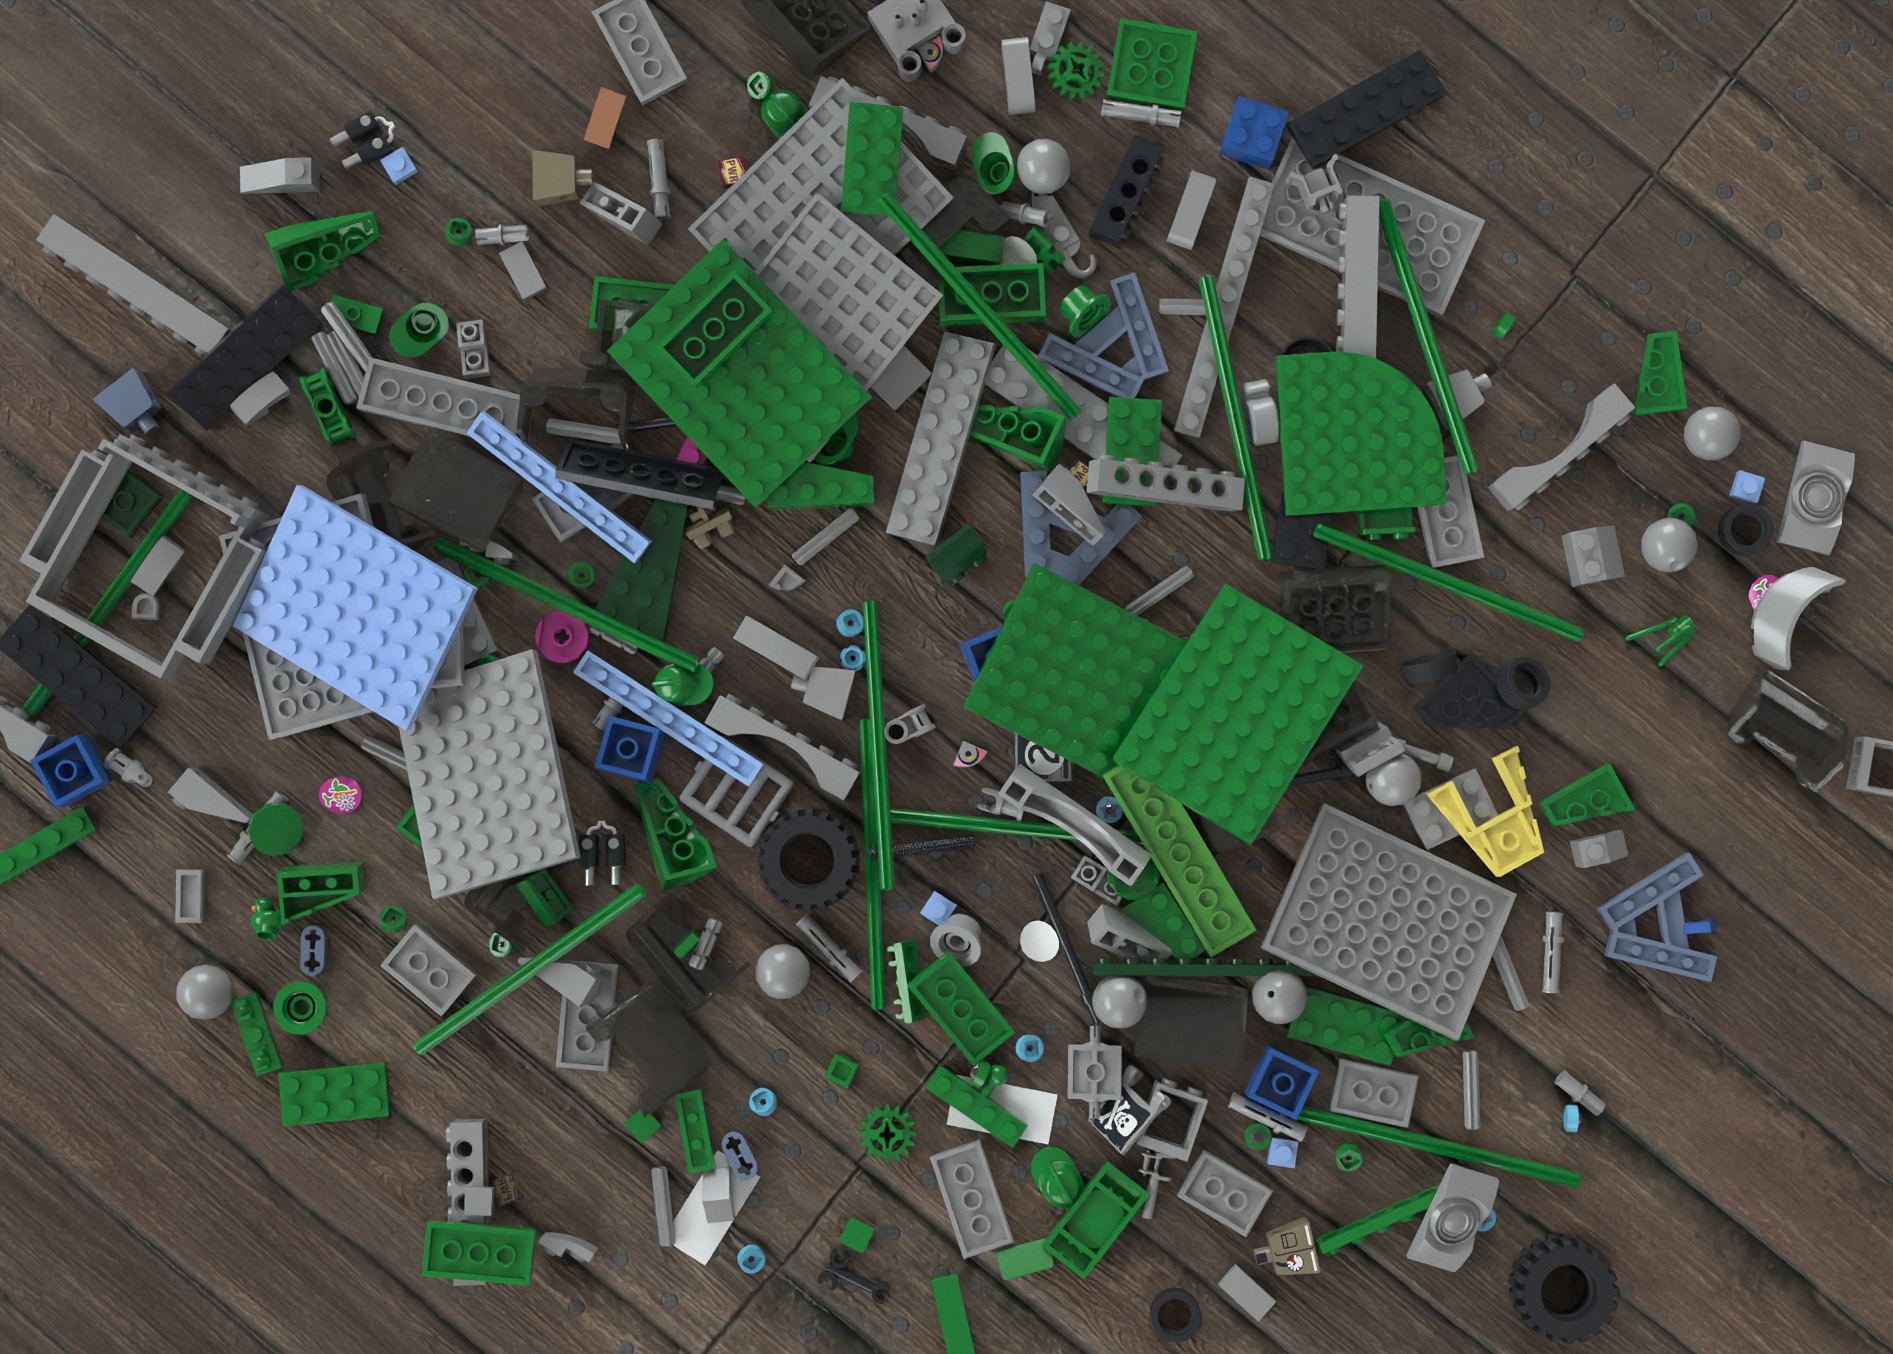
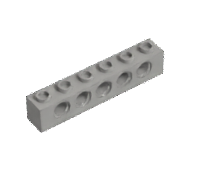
[1087,455,1245,512]
[446,1118,490,1286]

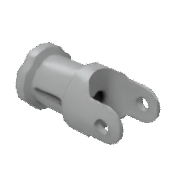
[103,748,153,787]
[977,788,1024,821]

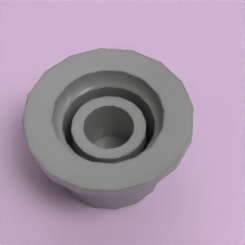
[930,914,982,967]

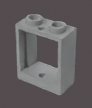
[1846,737,1893,798]
[1135,1078,1208,1162]

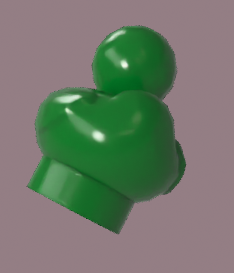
[250,897,285,940]

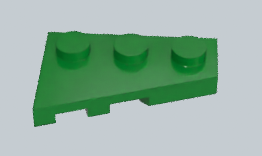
[1632,331,1687,416]
[1538,763,1635,826]
[1118,882,1206,958]
[1383,1017,1475,1057]

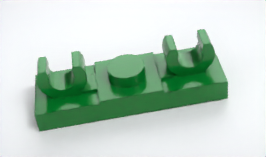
[886,939,926,1023]
[231,992,284,1077]

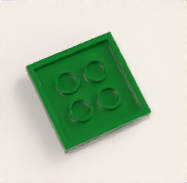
[1106,18,1198,111]

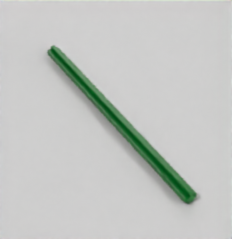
[877,192,1081,419]
[1379,199,1479,474]
[1199,275,1273,561]
[23,488,195,716]
[1313,523,1585,642]
[433,537,699,673]
[863,600,895,890]
[860,719,886,1010]
[890,808,1145,847]
[413,884,646,1055]
[1297,1106,1581,1188]

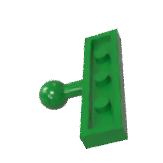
[925,1064,1028,1148]

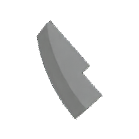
[733,616,819,680]

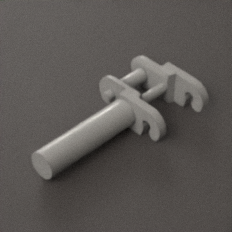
[1138,1150,1176,1219]

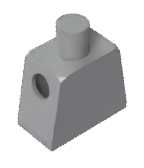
[1422,370,1492,431]
[791,667,856,720]

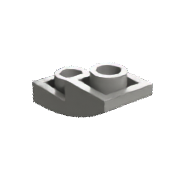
[456,320,491,379]
[230,371,290,427]
[460,534,517,565]
[131,535,186,596]
[1071,855,1123,906]
[538,1232,598,1262]

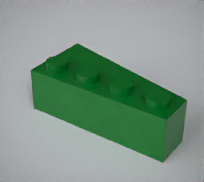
[768,462,875,511]

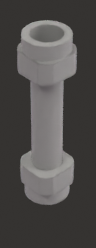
[1395,738,1453,772]

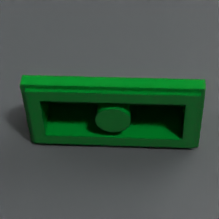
[517,868,573,927]
[996,1237,1055,1281]

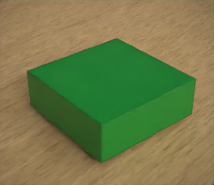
[674,929,700,958]
[824,1052,860,1089]
[624,1105,662,1144]
[839,1216,875,1253]

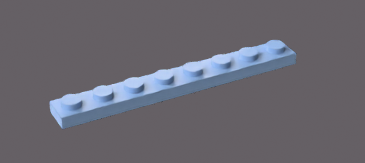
[467,411,652,563]
[573,650,764,787]

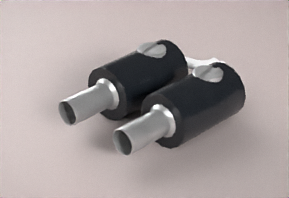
[330,110,395,169]
[579,821,626,885]

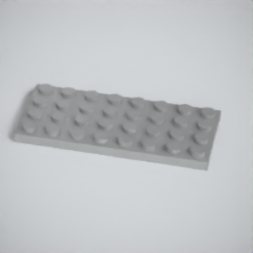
[1259,137,1485,317]

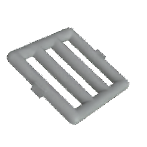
[679,735,794,847]

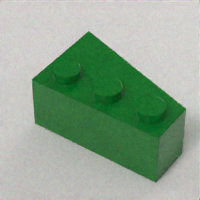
[277,861,367,925]

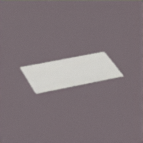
[947,1075,1058,1144]
[673,1150,760,1265]

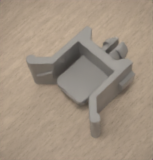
[1285,154,1343,213]

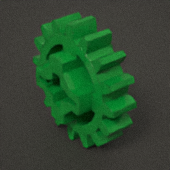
[1047,42,1104,101]
[859,1103,917,1163]

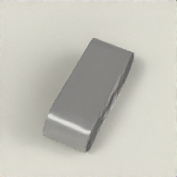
[1001,37,1035,115]
[1166,170,1217,250]

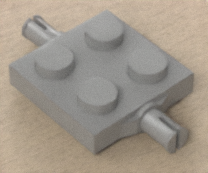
[1068,1026,1122,1119]

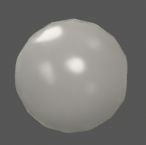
[1017,139,1071,194]
[1684,407,1741,460]
[1641,518,1698,573]
[1366,753,1421,806]
[755,944,810,999]
[176,965,233,1020]
[1252,970,1308,1024]
[1092,975,1148,1028]

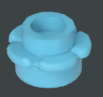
[840,645,866,671]

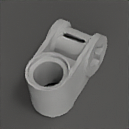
[884,704,936,745]

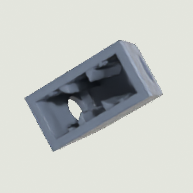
[93,368,161,436]

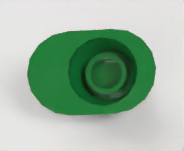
[761,90,809,139]
[971,132,1017,195]
[389,302,449,358]
[813,413,858,465]
[652,664,714,706]
[1031,1147,1084,1208]

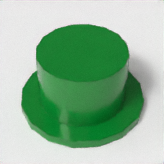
[1059,285,1111,338]
[273,981,327,1035]

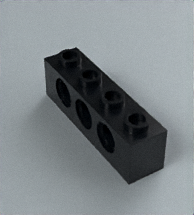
[1089,135,1165,248]

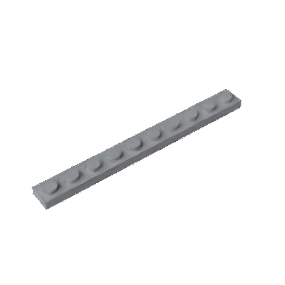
[1174,176,1274,439]

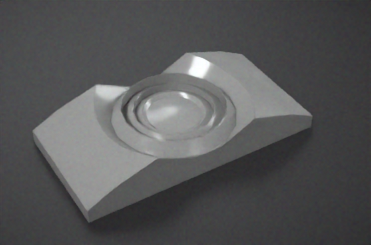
[1777,441,1855,556]
[1406,1163,1499,1272]

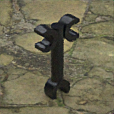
[818,1248,890,1304]

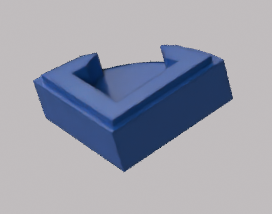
[1683,919,1717,934]

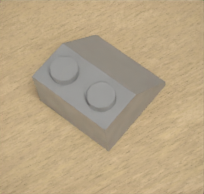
[1562,525,1625,587]

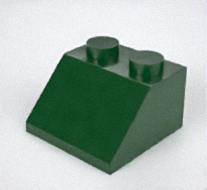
[926,524,988,586]

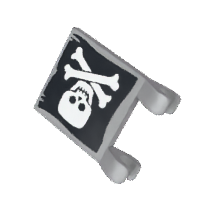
[1088,1065,1171,1155]

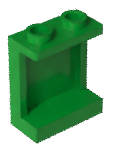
[1357,507,1416,541]

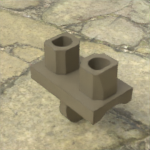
[685,506,735,549]

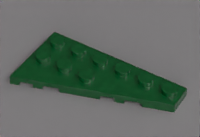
[595,498,689,642]

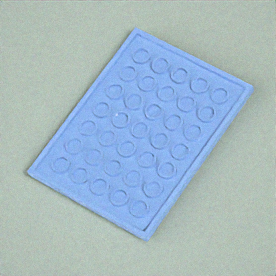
[233,485,478,730]

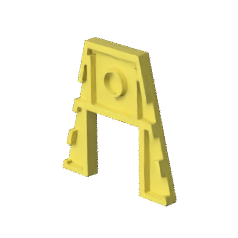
[1426,746,1544,877]

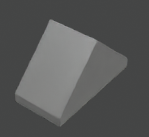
[702,1166,735,1223]

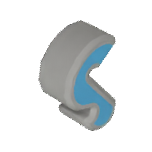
[1242,379,1280,446]

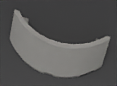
[1751,567,1846,670]

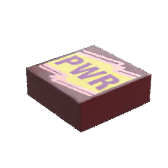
[718,156,746,188]

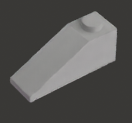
[240,158,320,194]
[580,182,662,245]
[1033,464,1106,546]
[168,768,253,823]
[1087,904,1172,962]
[518,956,607,1007]

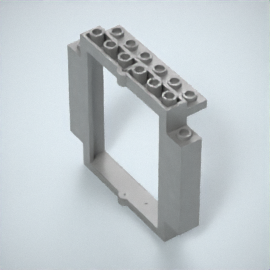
[19,434,267,680]

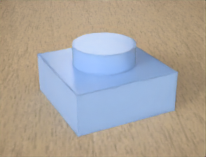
[380,147,418,185]
[1729,470,1765,504]
[920,891,957,925]
[1267,1136,1298,1168]

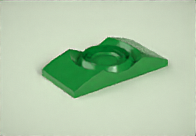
[1042,1160,1150,1279]

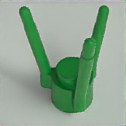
[1625,615,1697,667]

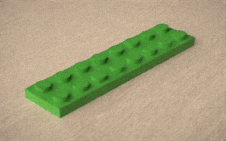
[1102,765,1257,957]

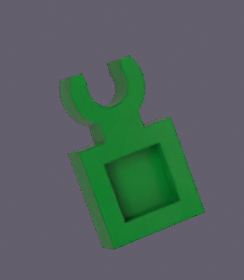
[1023,225,1066,273]

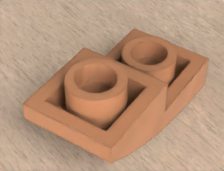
[584,87,627,149]

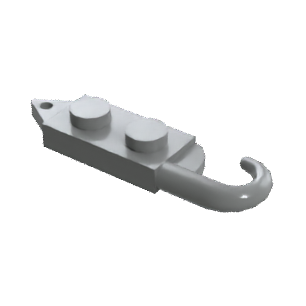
[1032,191,1097,279]

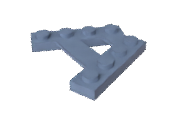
[1038,272,1169,399]
[1020,471,1142,586]
[1597,852,1717,982]

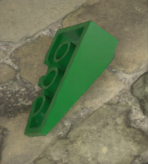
[265,211,380,291]
[969,405,1066,472]
[634,778,717,892]

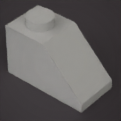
[1570,829,1628,868]

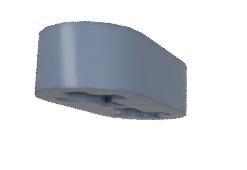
[300,925,328,976]
[722,1131,758,1180]

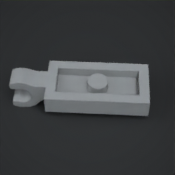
[1029,1,1071,76]

